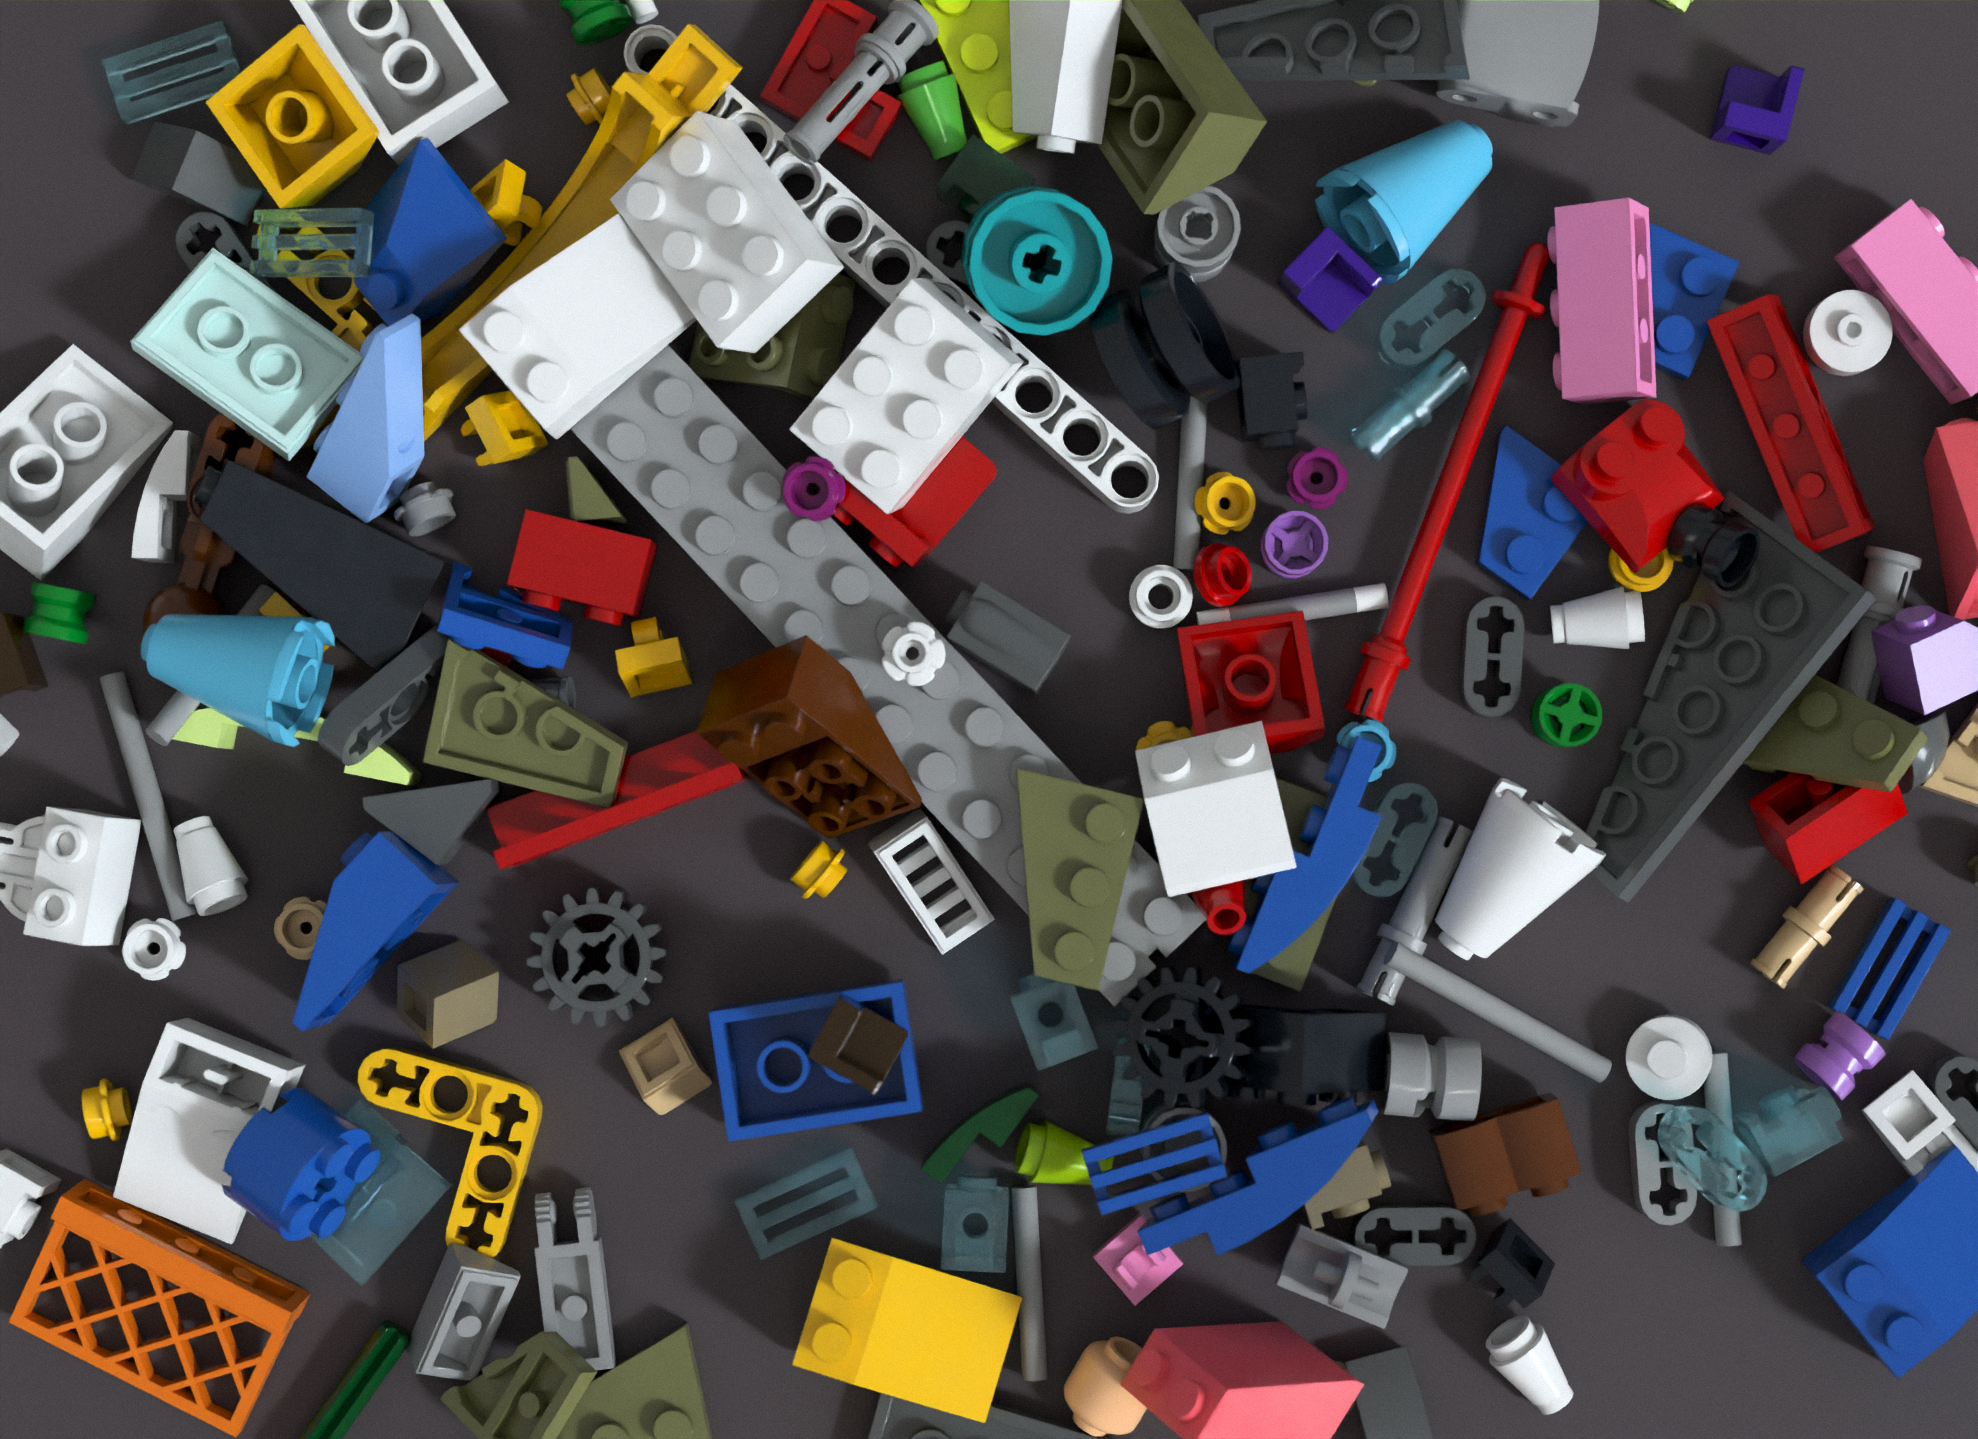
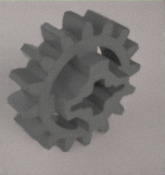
[526,887,669,1027]

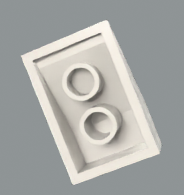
[459,213,697,440]
[0,344,173,581]

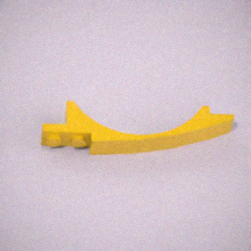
[421,24,743,442]

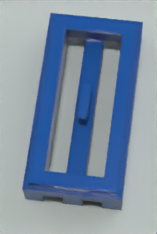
[1827,897,1952,1041]
[1081,1111,1227,1215]

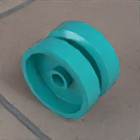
[961,185,1113,336]

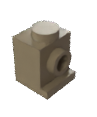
[1301,1140,1391,1230]

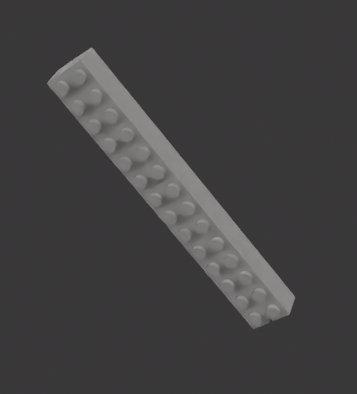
[570,345,1206,1007]

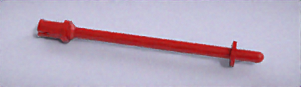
[1343,242,1550,723]

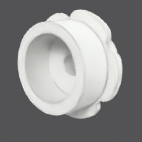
[881,621,946,686]
[122,918,186,981]

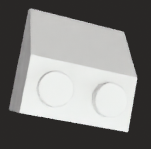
[1135,721,1297,897]

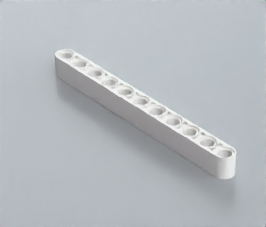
[624,24,1159,514]

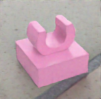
[1092,1212,1183,1306]

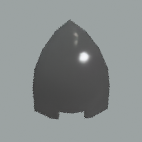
[1898,711,1950,794]

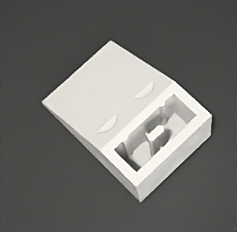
[113,1018,305,1244]

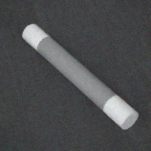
[1196,583,1389,625]

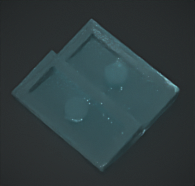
[310,1099,452,1286]

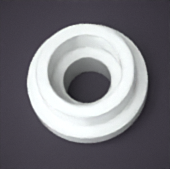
[1129,565,1193,629]

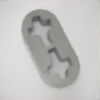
[1628,1101,1697,1226]

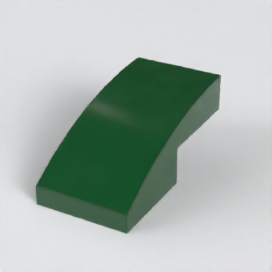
[921,1082,1039,1184]

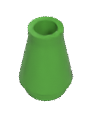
[897,61,970,161]

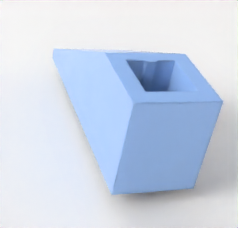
[307,313,425,524]

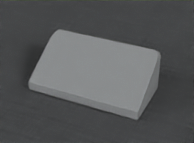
[407,1243,521,1381]

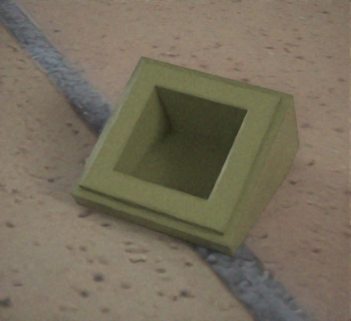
[565,456,627,526]

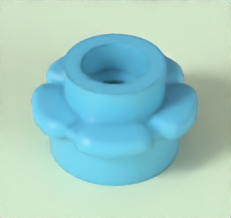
[1336,720,1396,782]

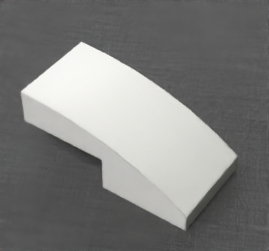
[132,430,204,564]
[1861,1070,1978,1176]

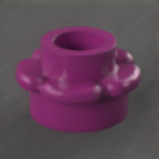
[1286,447,1348,510]
[783,456,846,521]

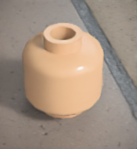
[1063,1336,1147,1437]

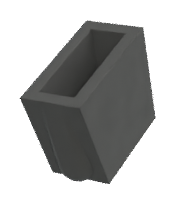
[944,581,1071,697]

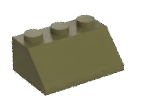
[1097,0,1267,215]

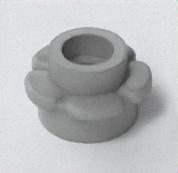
[394,482,456,536]

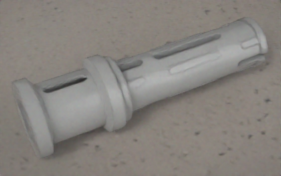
[783,0,939,165]
[1837,546,1923,704]

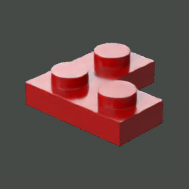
[760,0,902,163]

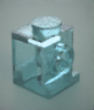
[1010,973,1098,1071]
[1732,1085,1844,1177]
[941,1174,1009,1273]

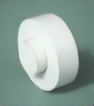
[1803,290,1893,376]
[1626,1014,1713,1100]

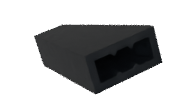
[192,458,445,672]

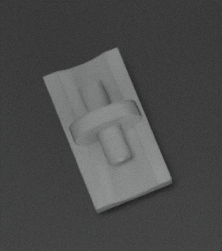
[1275,1223,1409,1329]

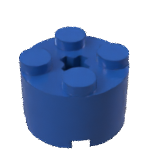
[222,1087,381,1241]

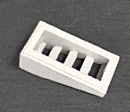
[868,809,995,955]

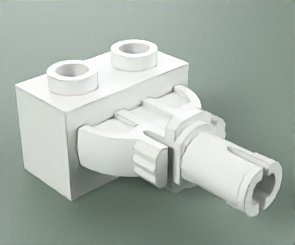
[0,806,142,946]

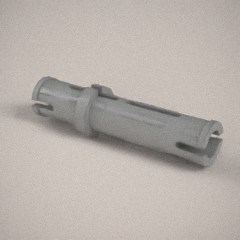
[1356,816,1473,1006]

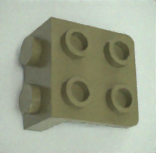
[689,273,856,402]

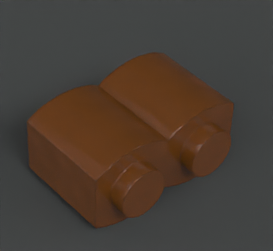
[1429,1093,1581,1216]

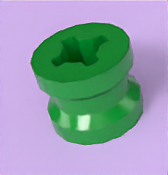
[557,0,634,46]
[22,582,97,645]
[1530,683,1603,748]

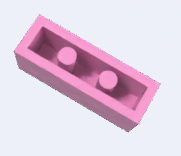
[1548,198,1657,405]
[1833,199,1978,405]

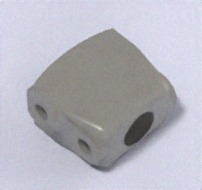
[1436,0,1599,128]

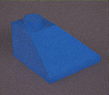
[354,138,507,326]

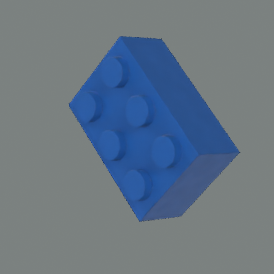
[708,978,924,1142]

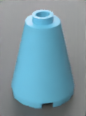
[1315,120,1493,285]
[141,614,335,747]

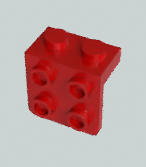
[815,436,997,568]

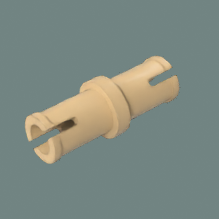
[1750,865,1864,989]

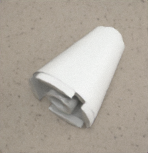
[1435,778,1606,960]

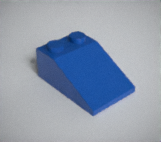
[292,831,460,1031]
[1800,1144,1978,1379]

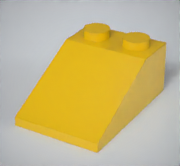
[792,1238,1023,1423]

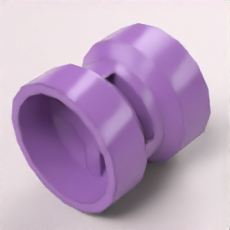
[1259,511,1328,579]
[1792,1011,1886,1102]

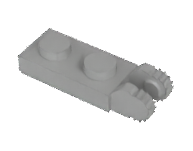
[534,1187,617,1370]

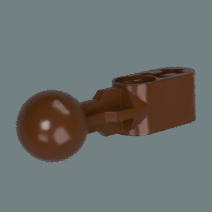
[142,413,278,634]

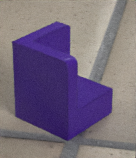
[1709,65,1804,155]
[1278,226,1382,333]

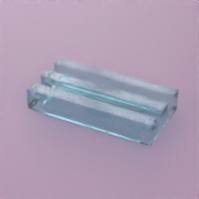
[102,20,241,124]
[249,208,374,277]
[735,1147,878,1260]

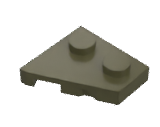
[440,1331,597,1439]

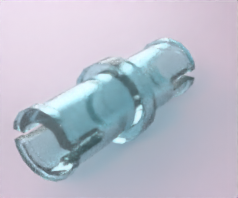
[1349,349,1471,463]

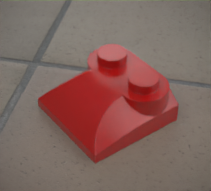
[1550,399,1725,574]
[1177,611,1325,754]

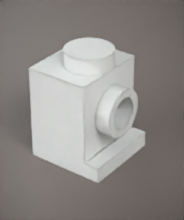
[0,1148,62,1249]

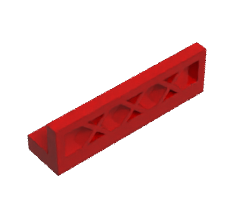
[1707,294,1876,553]
[486,730,749,870]

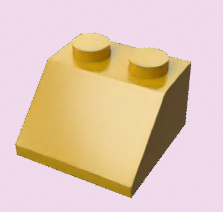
[205,24,380,209]

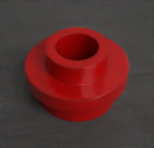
[1193,543,1252,607]

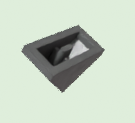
[131,121,266,228]
[362,779,502,865]

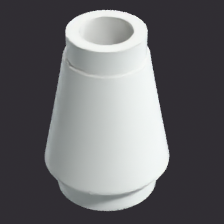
[1550,586,1645,649]
[173,816,248,916]
[1486,1315,1573,1415]

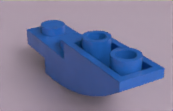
[1226,736,1382,974]
[1137,1097,1379,1256]

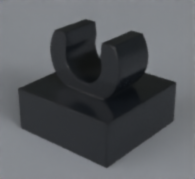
[1469,1218,1555,1308]

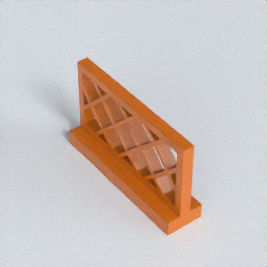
[9,1179,311,1438]

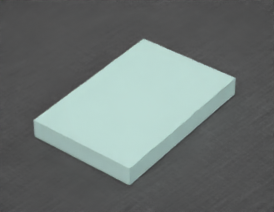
[130,248,364,461]

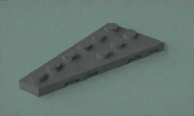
[1585,490,1877,903]

